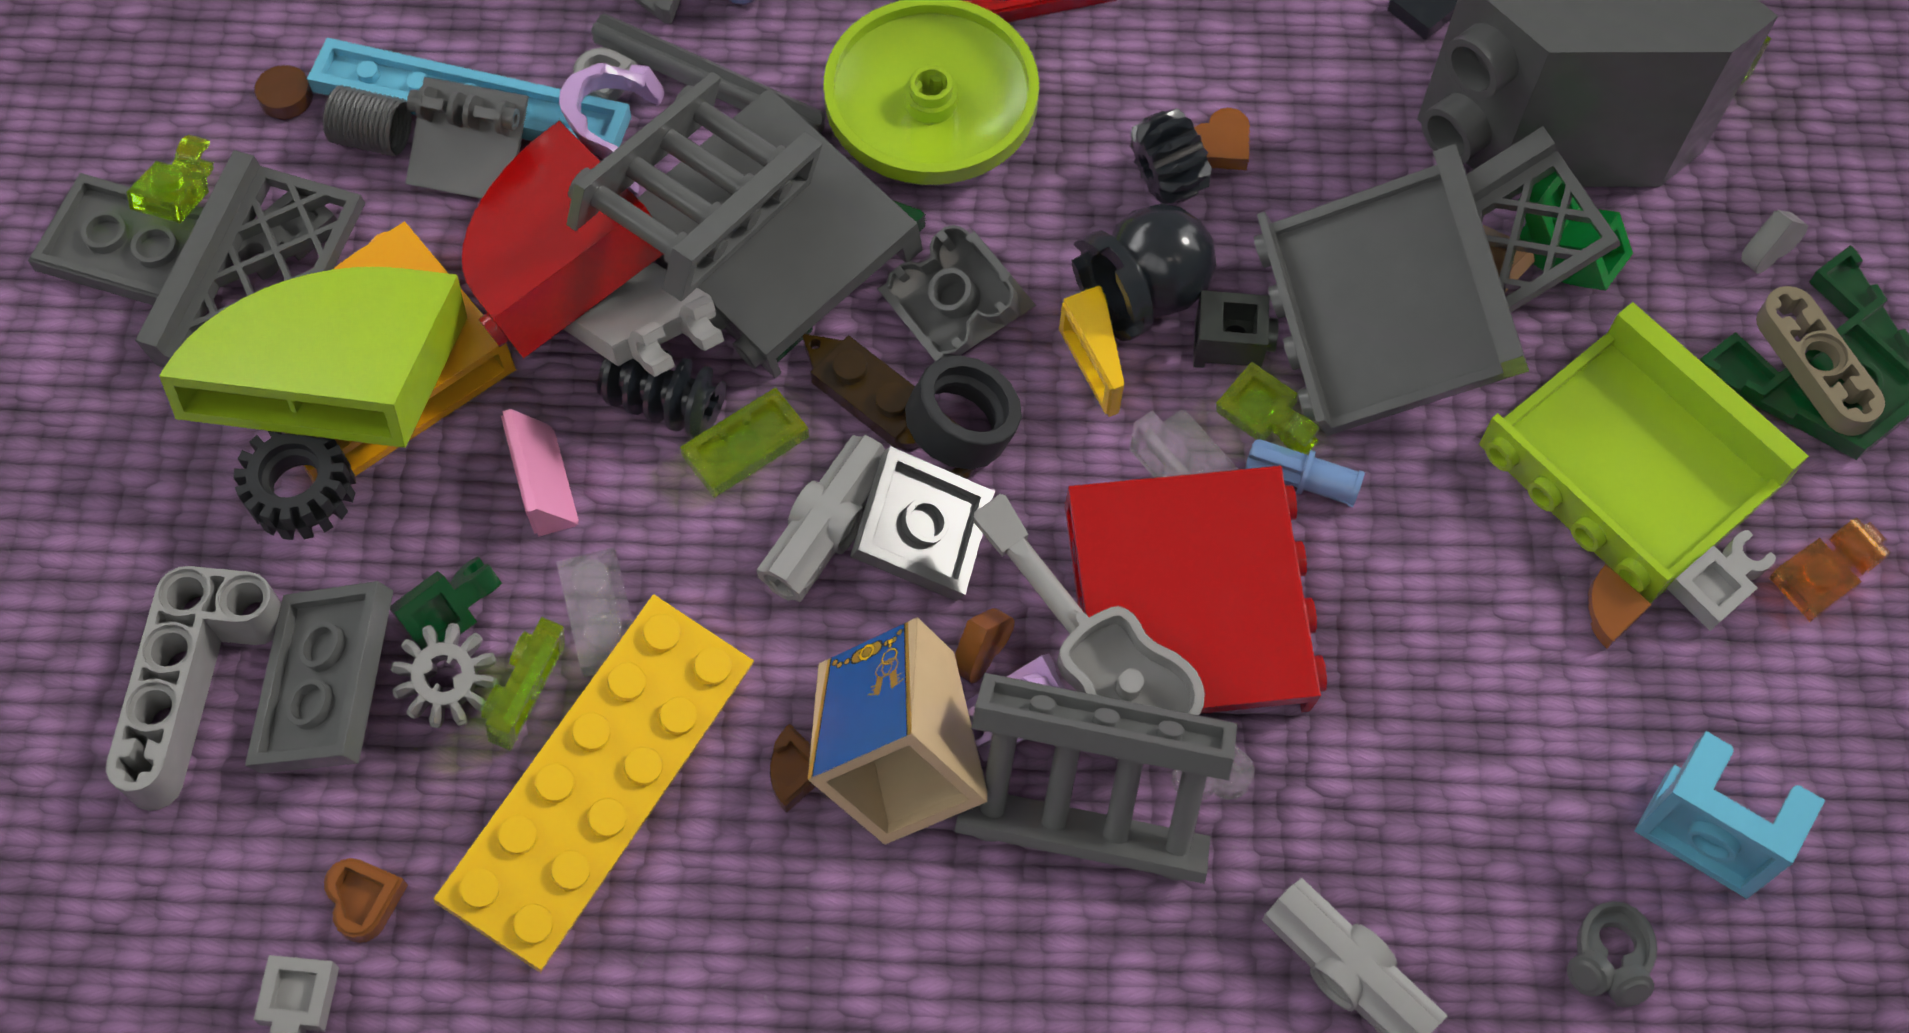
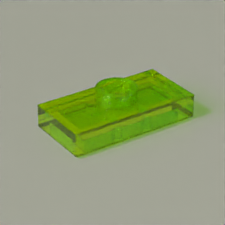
[680,387,810,498]

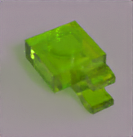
[126,134,214,223]
[1216,362,1320,455]

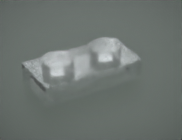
[557,547,633,677]

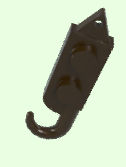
[803,334,976,479]

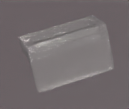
[1130,410,1239,478]

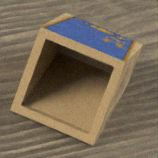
[808,617,987,845]

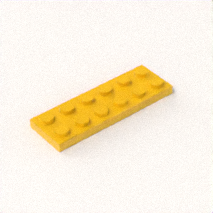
[433,594,754,973]

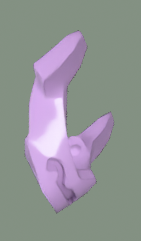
[559,63,664,194]

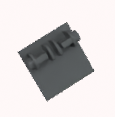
[405,77,529,199]

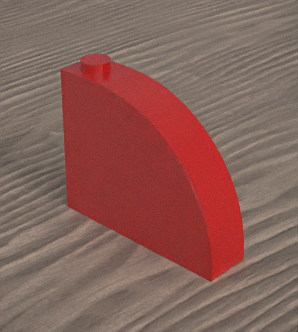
[462,120,663,358]

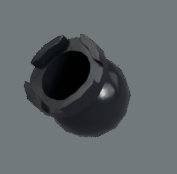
[1072,203,1216,341]

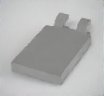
[564,262,724,377]

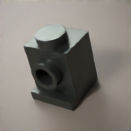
[1193,290,1279,368]

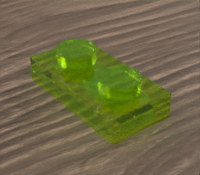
[481,617,565,751]

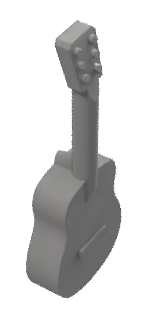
[973,494,1205,759]

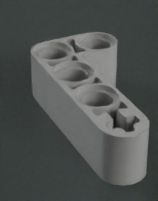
[106,566,282,811]

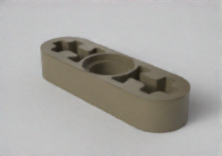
[1756,286,1885,436]

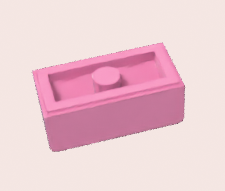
[501,409,579,537]

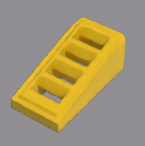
[1059,286,1124,417]

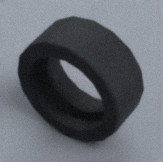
[905,355,1022,470]

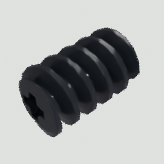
[597,350,727,440]

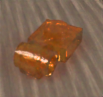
[1769,517,1891,622]

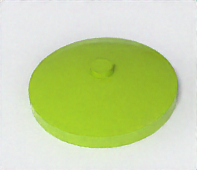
[823,0,1039,185]

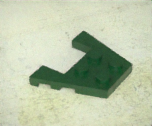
[1700,245,1909,460]

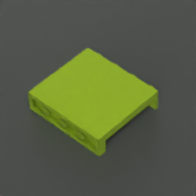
[1479,302,1809,603]

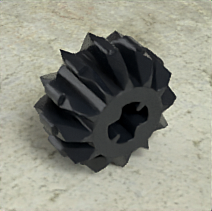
[1130,108,1212,204]

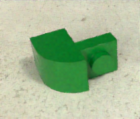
[1518,172,1633,291]

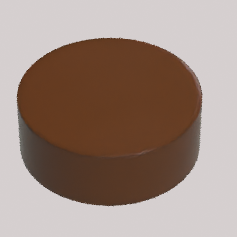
[254,65,313,119]

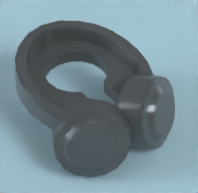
[1567,901,1657,1007]

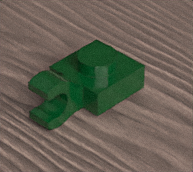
[390,556,502,650]

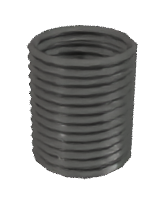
[322,85,412,157]

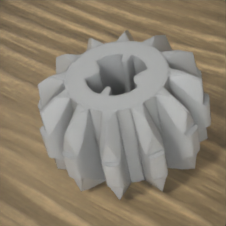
[391,623,498,728]

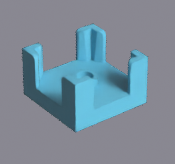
[1634,731,1825,899]

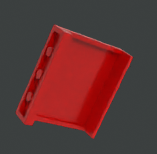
[1064,466,1327,714]

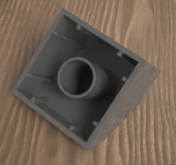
[1417,0,1778,187]

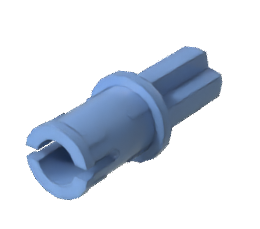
[1246,439,1365,508]

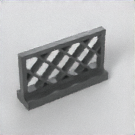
[1467,126,1620,312]
[135,150,365,368]

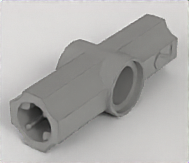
[757,435,886,602]
[1262,878,1447,1033]

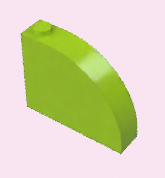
[159,267,467,448]

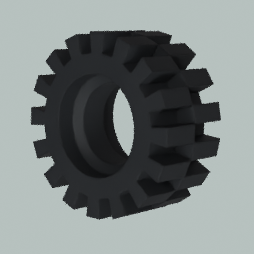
[233,431,356,540]

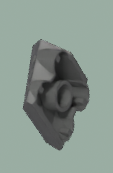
[877,225,1036,361]

